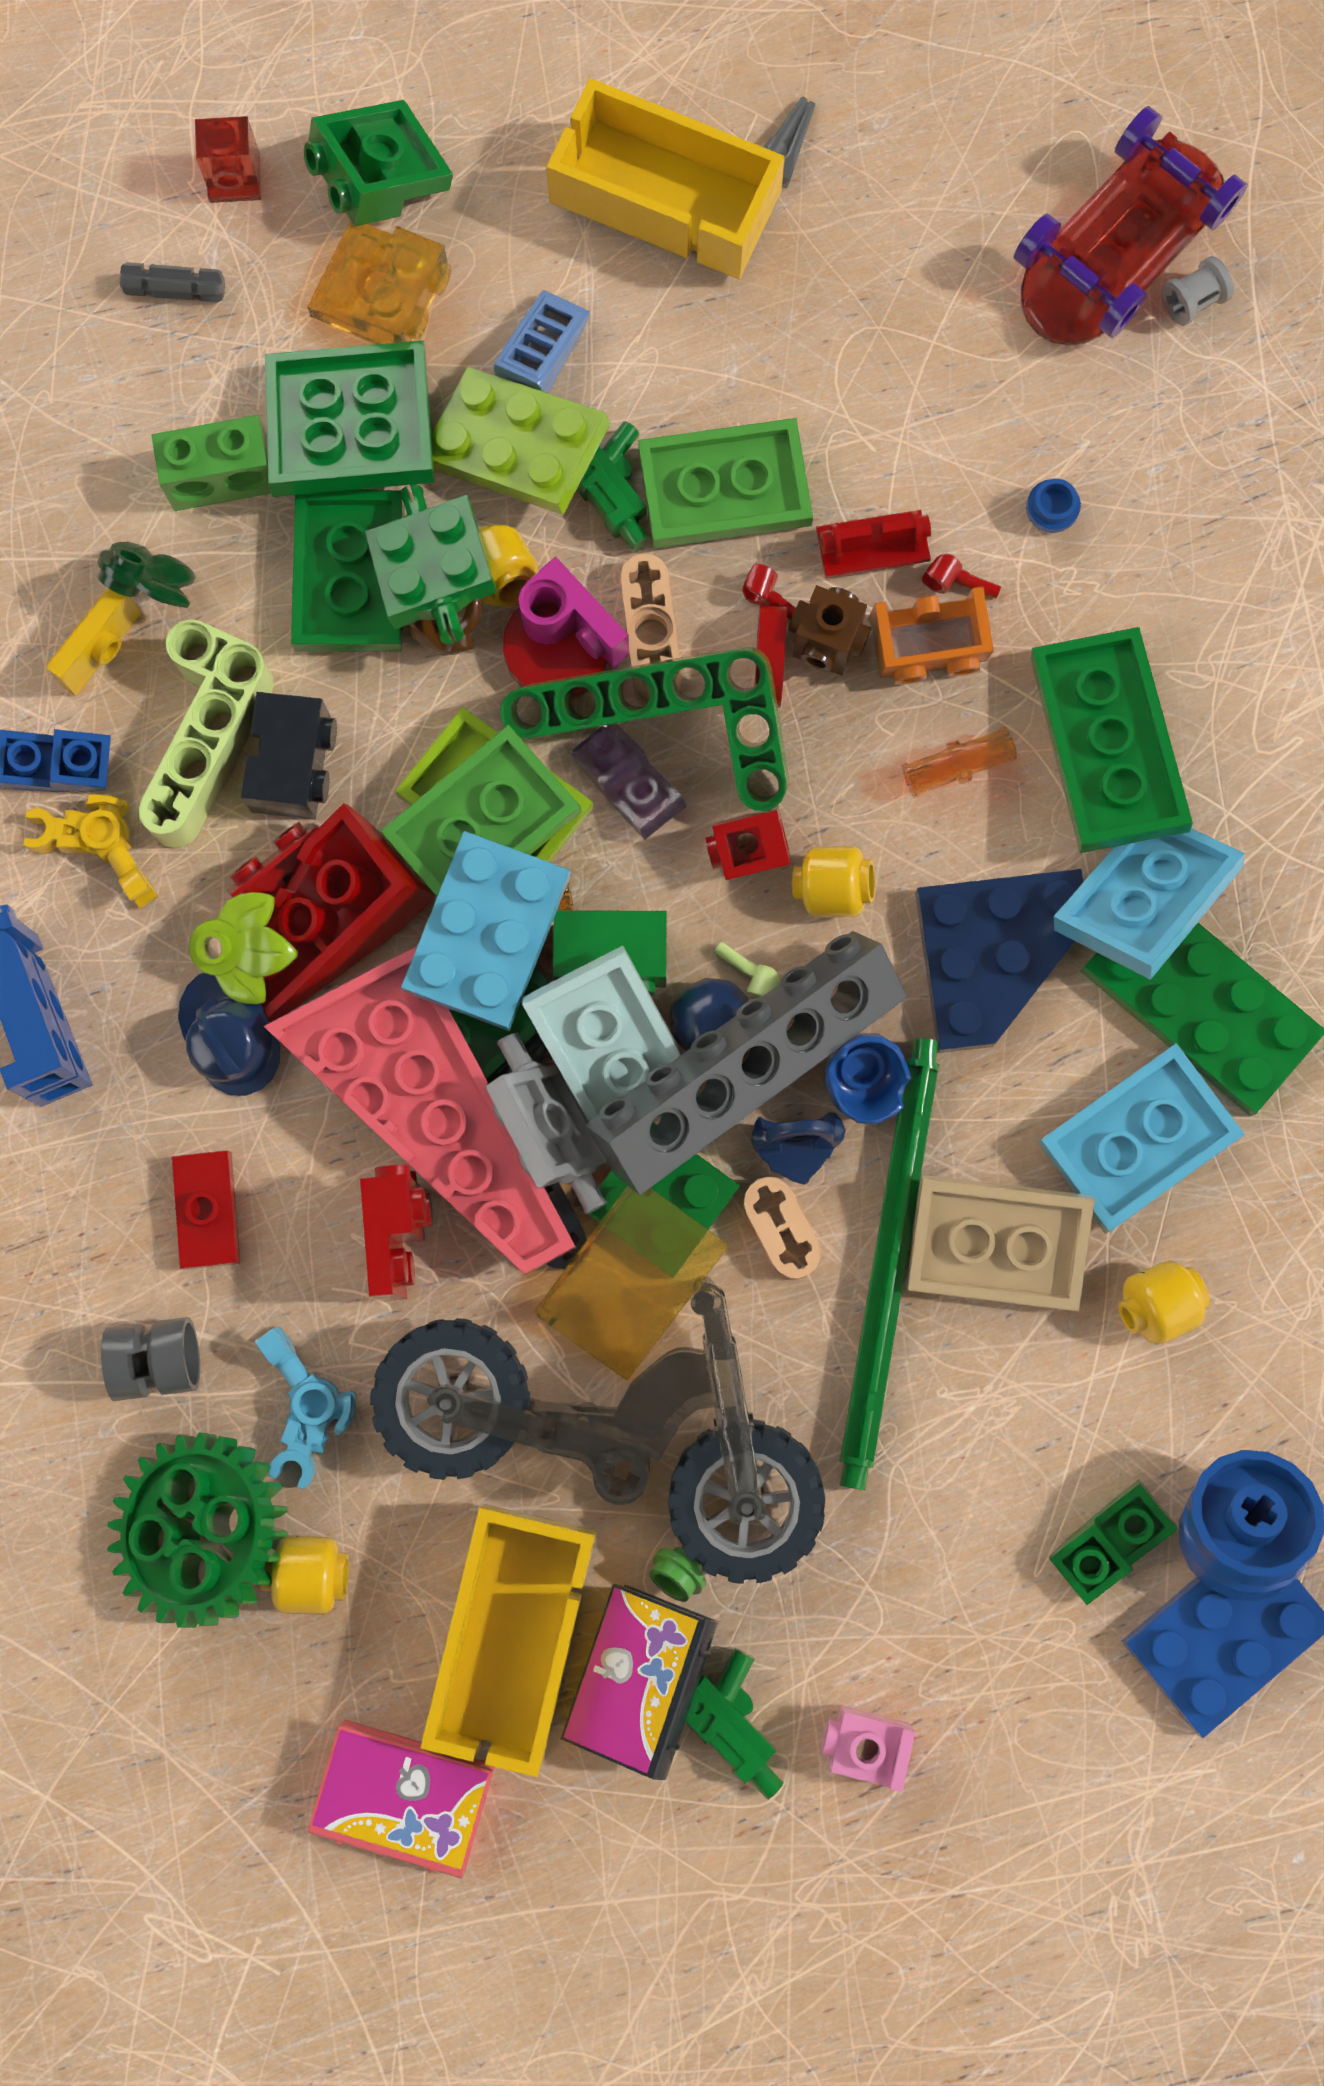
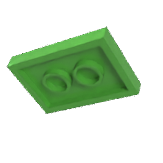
[638,418,813,549]
[380,725,582,898]

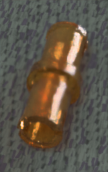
[902,726,1017,798]

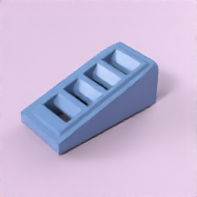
[494,290,590,393]

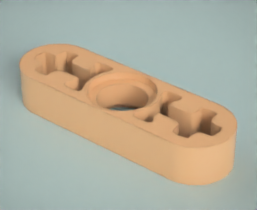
[620,553,682,706]

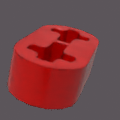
[754,605,787,708]

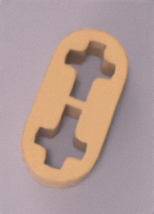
[743,1177,821,1280]

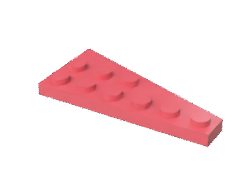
[264,947,576,1275]

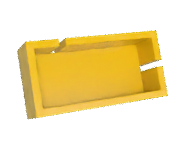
[546,78,785,280]
[420,1504,597,1778]

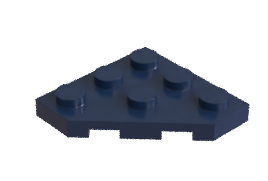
[915,869,1083,1053]

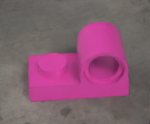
[518,556,629,668]

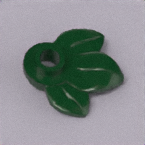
[97,541,196,608]

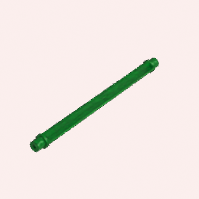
[839,1038,939,1490]

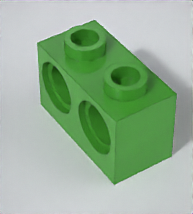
[151,415,272,512]

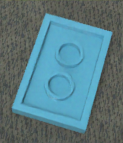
[1054,828,1245,980]
[401,831,571,1031]
[1038,1043,1245,1234]

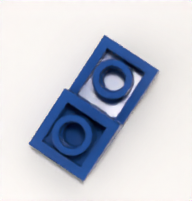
[0,729,111,792]

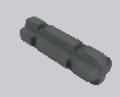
[120,262,225,302]

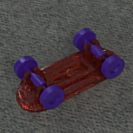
[1013,106,1248,346]

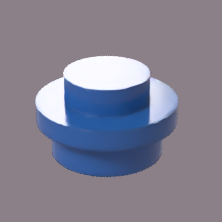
[1026,478,1081,533]

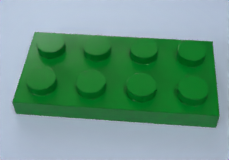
[1030,627,1193,853]
[1080,923,1324,1117]

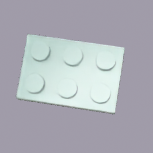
[522,946,701,1122]

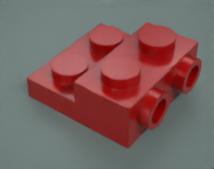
[360,1164,433,1301]

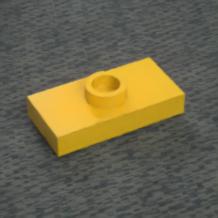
[46,588,142,696]

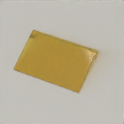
[534,1186,729,1381]

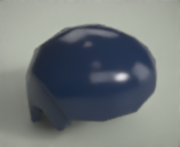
[669,978,750,1057]

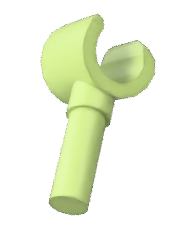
[715,942,781,999]

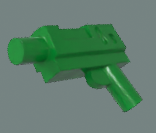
[577,421,650,552]
[685,1648,784,1800]

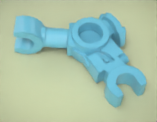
[255,1326,357,1489]

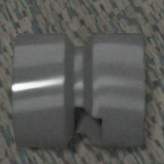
[101,1317,200,1401]

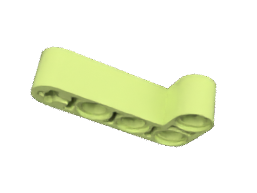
[139,619,274,848]

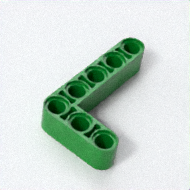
[500,647,789,811]

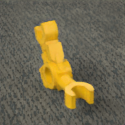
[23,794,159,909]

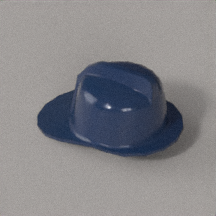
[178,972,280,1096]

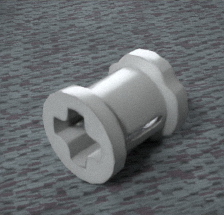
[1161,256,1234,326]

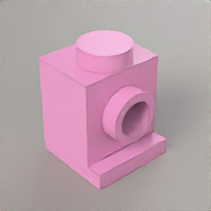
[821,1705,915,1792]

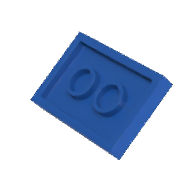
[1121,1577,1324,1738]

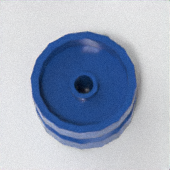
[1179,1450,1324,1602]

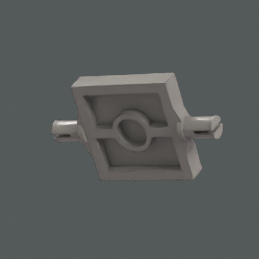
[485,1032,607,1214]

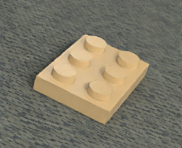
[906,1175,1095,1311]

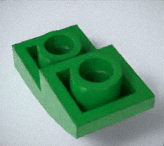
[1049,1479,1178,1605]

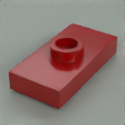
[172,1150,240,1270]

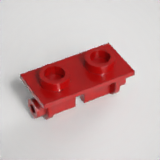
[816,510,931,579]
[227,822,319,913]

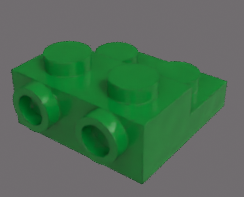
[304,100,453,226]

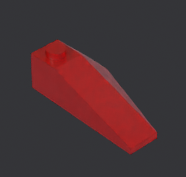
[261,803,435,1023]

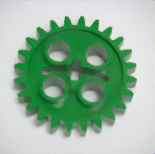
[107,1432,288,1628]

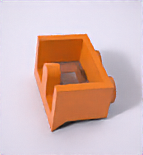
[868,587,994,685]

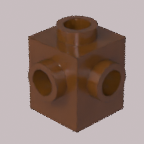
[788,585,871,676]

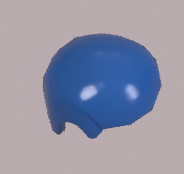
[824,1033,911,1124]

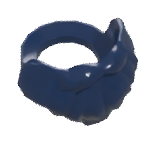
[751,1112,846,1185]

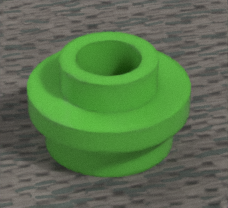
[649,1547,706,1602]

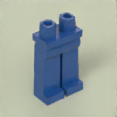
[0,904,93,1107]

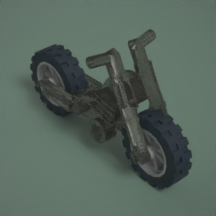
[370,1276,825,1584]

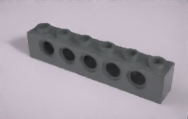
[585,931,908,1195]

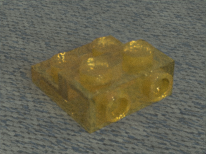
[307,220,451,344]

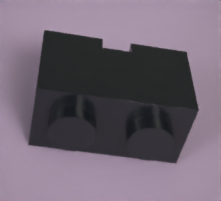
[241,692,337,820]

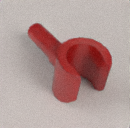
[922,554,1001,599]
[742,563,796,620]

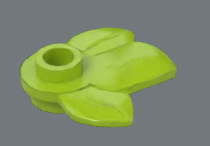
[189,893,298,1004]

